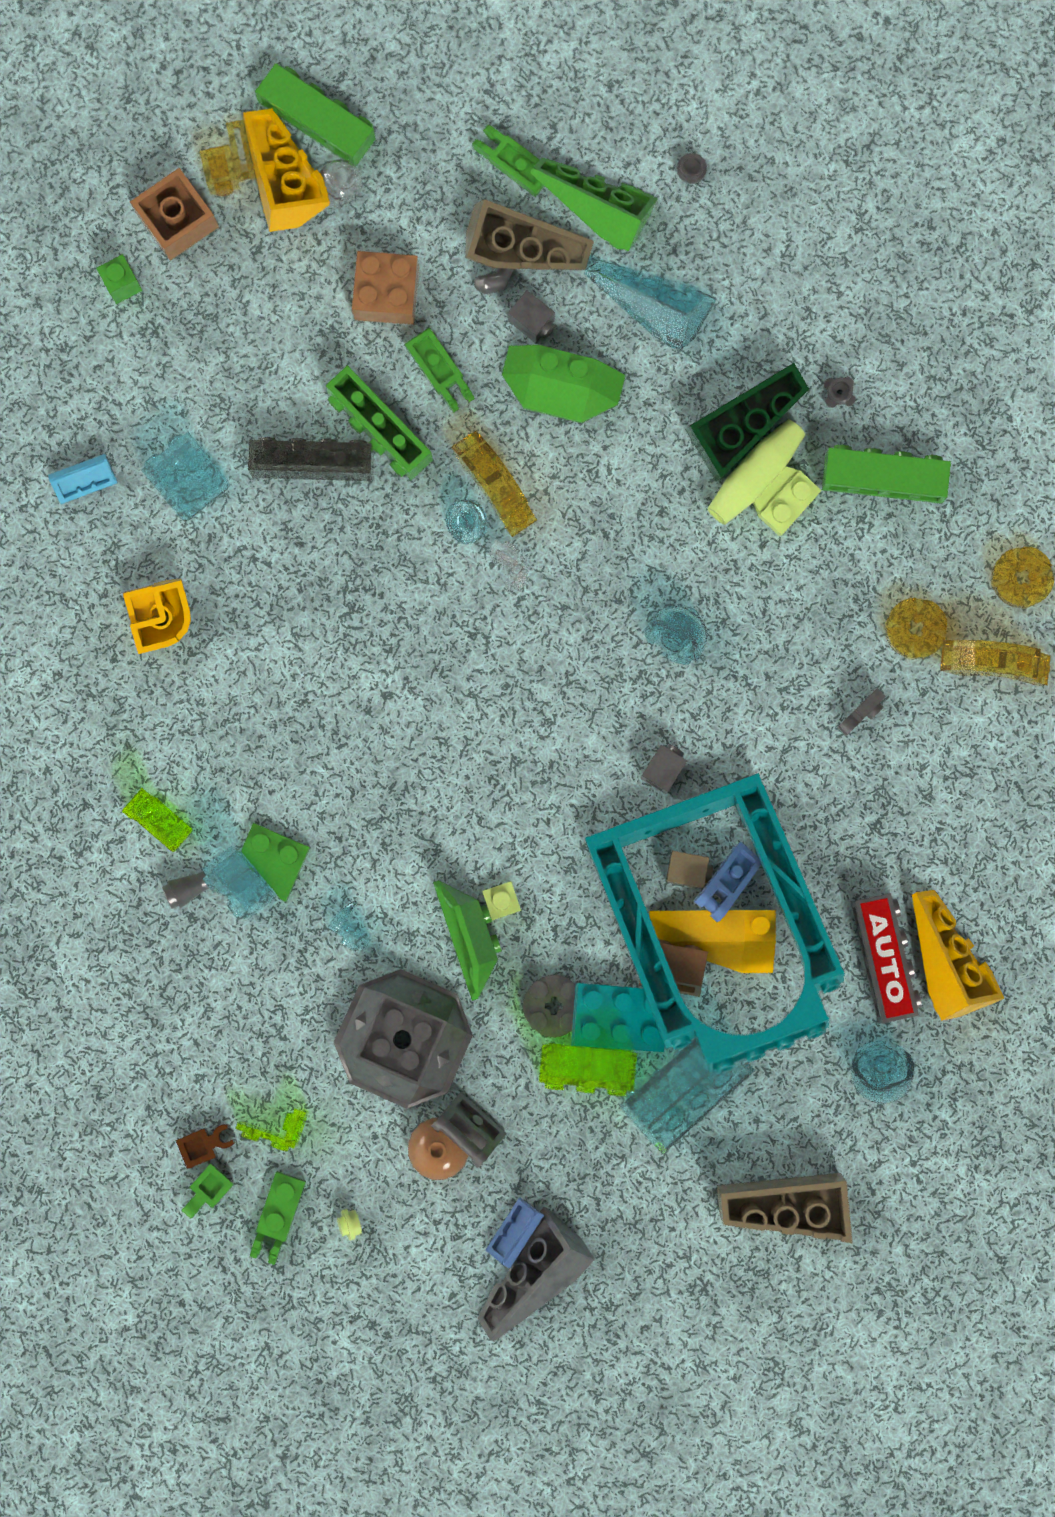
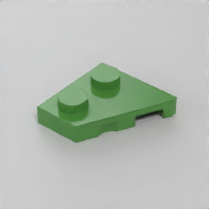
[241,823,310,902]

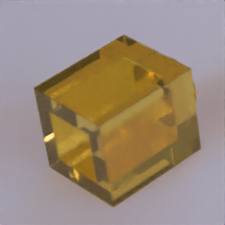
[200,144,240,196]

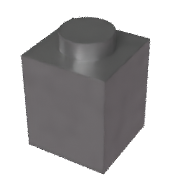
[508,290,556,343]
[641,744,687,794]

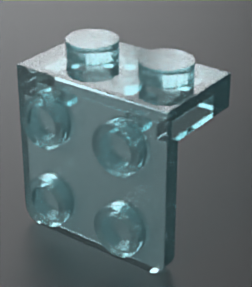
[141,432,229,521]

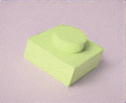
[482,881,521,921]

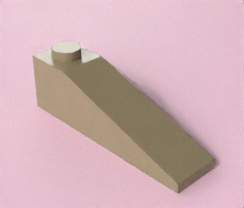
[465,199,594,270]

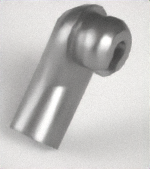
[474,269,514,294]

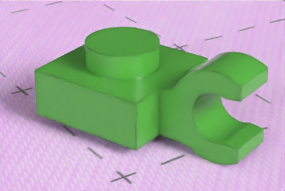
[181,1163,234,1219]

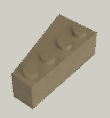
[717,1173,853,1243]

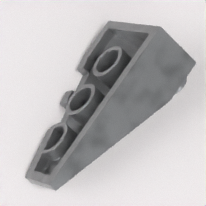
[478,1207,595,1342]

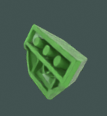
[502,345,626,423]
[433,880,502,1001]

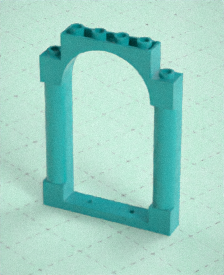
[585,773,845,1073]

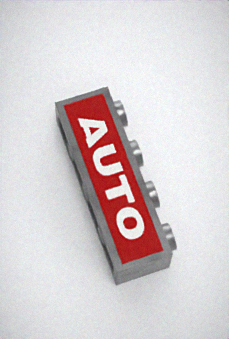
[851,893,922,1024]

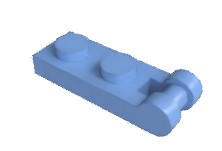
[694,841,761,922]

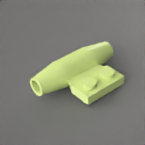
[707,419,821,536]

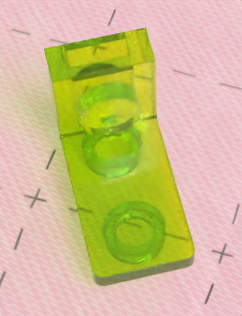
[122,788,193,852]
[235,1107,309,1152]

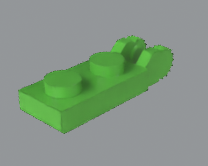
[471,125,544,197]
[404,328,475,413]
[250,1171,306,1265]

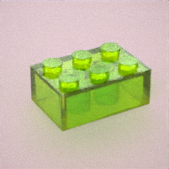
[539,1042,637,1096]

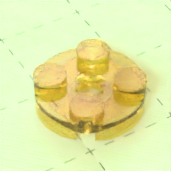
[991,547,1054,609]
[884,598,947,660]

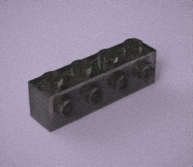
[248,437,374,481]

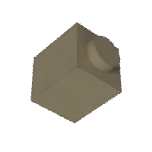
[666,851,713,889]

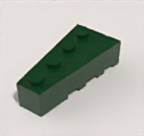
[685,363,809,482]

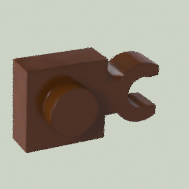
[175,1124,236,1169]

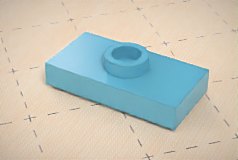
[48,454,117,504]

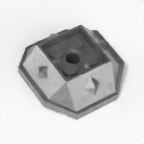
[333,969,473,1109]

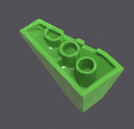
[531,157,658,252]

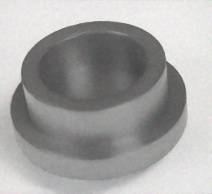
[677,153,707,184]

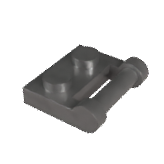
[431,1092,507,1168]

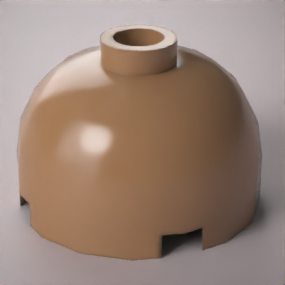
[408,1117,468,1180]

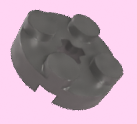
[523,975,575,1037]

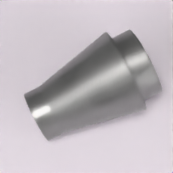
[162,871,210,909]

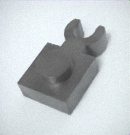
[837,688,886,736]

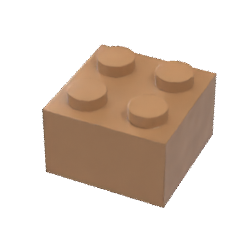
[130,168,219,261]
[352,251,420,325]

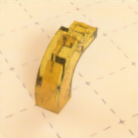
[451,430,537,537]
[940,640,1051,686]

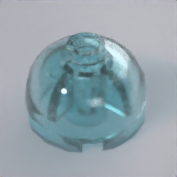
[645,605,708,665]
[851,1041,914,1104]

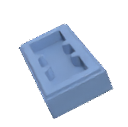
[486,1197,544,1268]

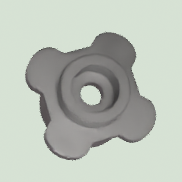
[824,377,855,408]

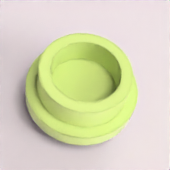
[337,1209,362,1241]

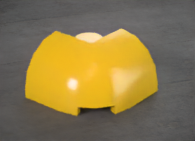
[123,578,191,654]

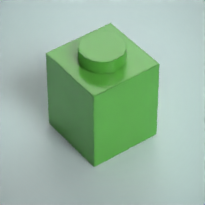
[96,254,143,304]

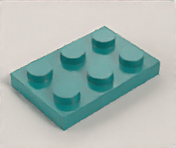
[571,983,665,1052]

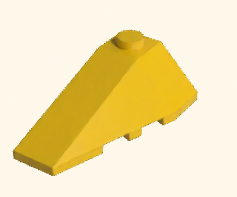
[243,108,330,232]
[912,890,1004,1021]
[649,910,776,973]

